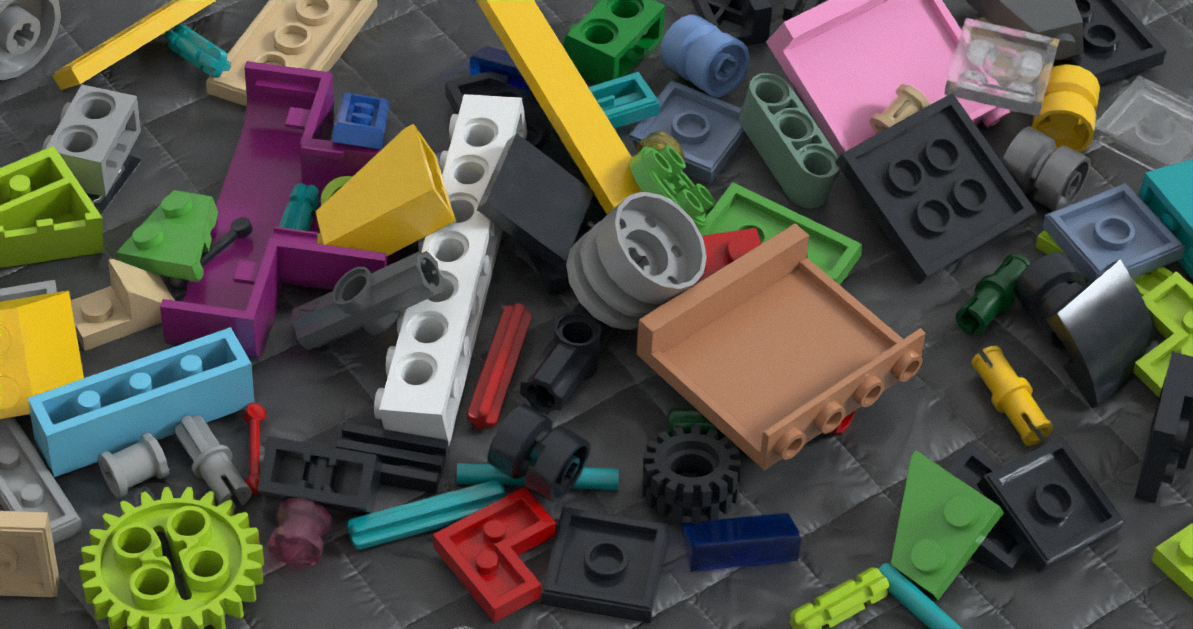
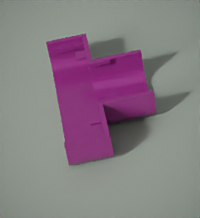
[160,61,404,357]

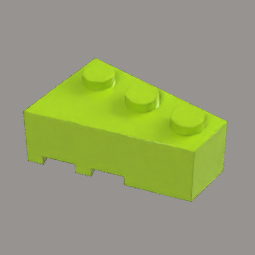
[0,146,103,268]

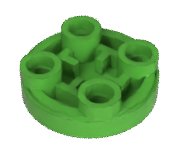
[629,145,716,230]

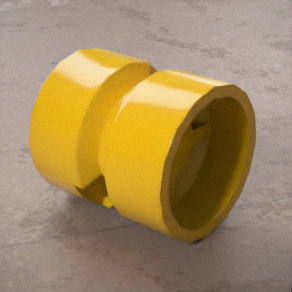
[1032,64,1100,153]

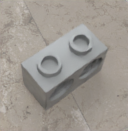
[42,84,141,197]

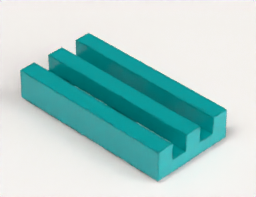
[588,72,660,129]

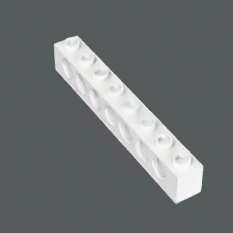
[374,94,527,446]

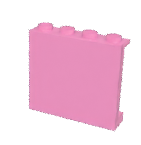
[766,0,1022,158]

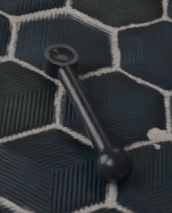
[170,217,253,291]

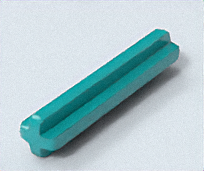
[347,480,506,550]

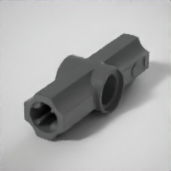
[290,251,444,350]

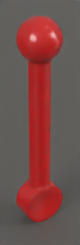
[243,403,266,495]

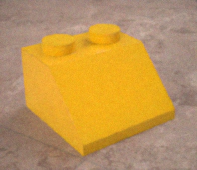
[0,290,84,419]

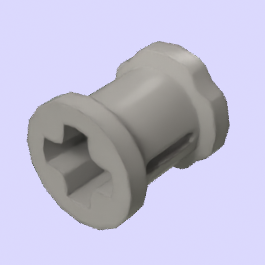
[98,432,169,499]

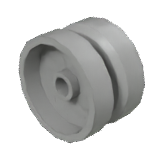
[0,0,61,80]

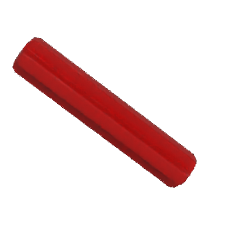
[466,302,532,431]

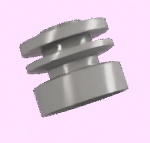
[566,191,707,330]

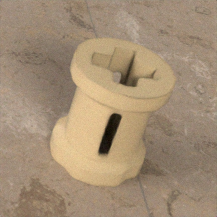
[869,84,931,134]

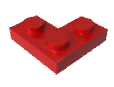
[433,487,556,623]

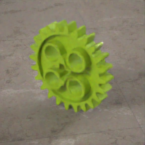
[79,487,264,629]

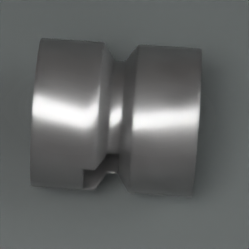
[1002,126,1091,211]

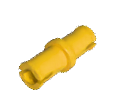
[971,346,1053,446]

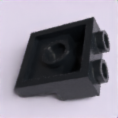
[1134,351,1193,503]

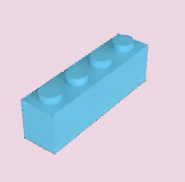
[27,327,255,477]

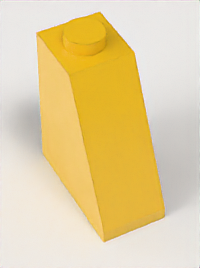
[315,124,456,256]

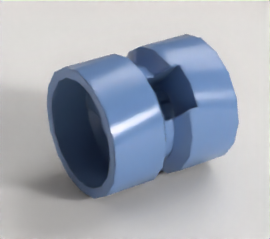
[660,14,750,97]

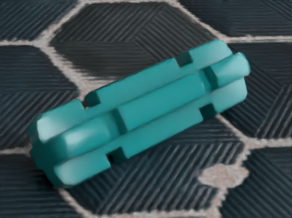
[164,23,231,78]
[279,183,320,231]

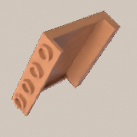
[636,224,926,471]

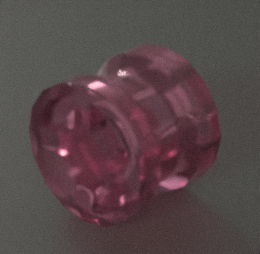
[267,498,332,567]

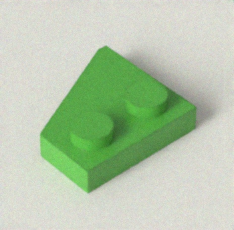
[116,190,218,282]
[891,450,1004,601]

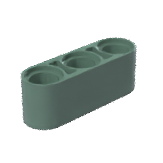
[738,73,839,209]

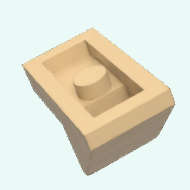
[71,259,175,351]

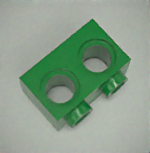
[563,0,666,85]

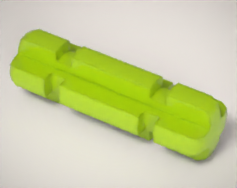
[789,567,889,629]

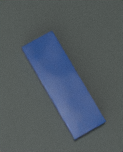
[332,92,390,149]

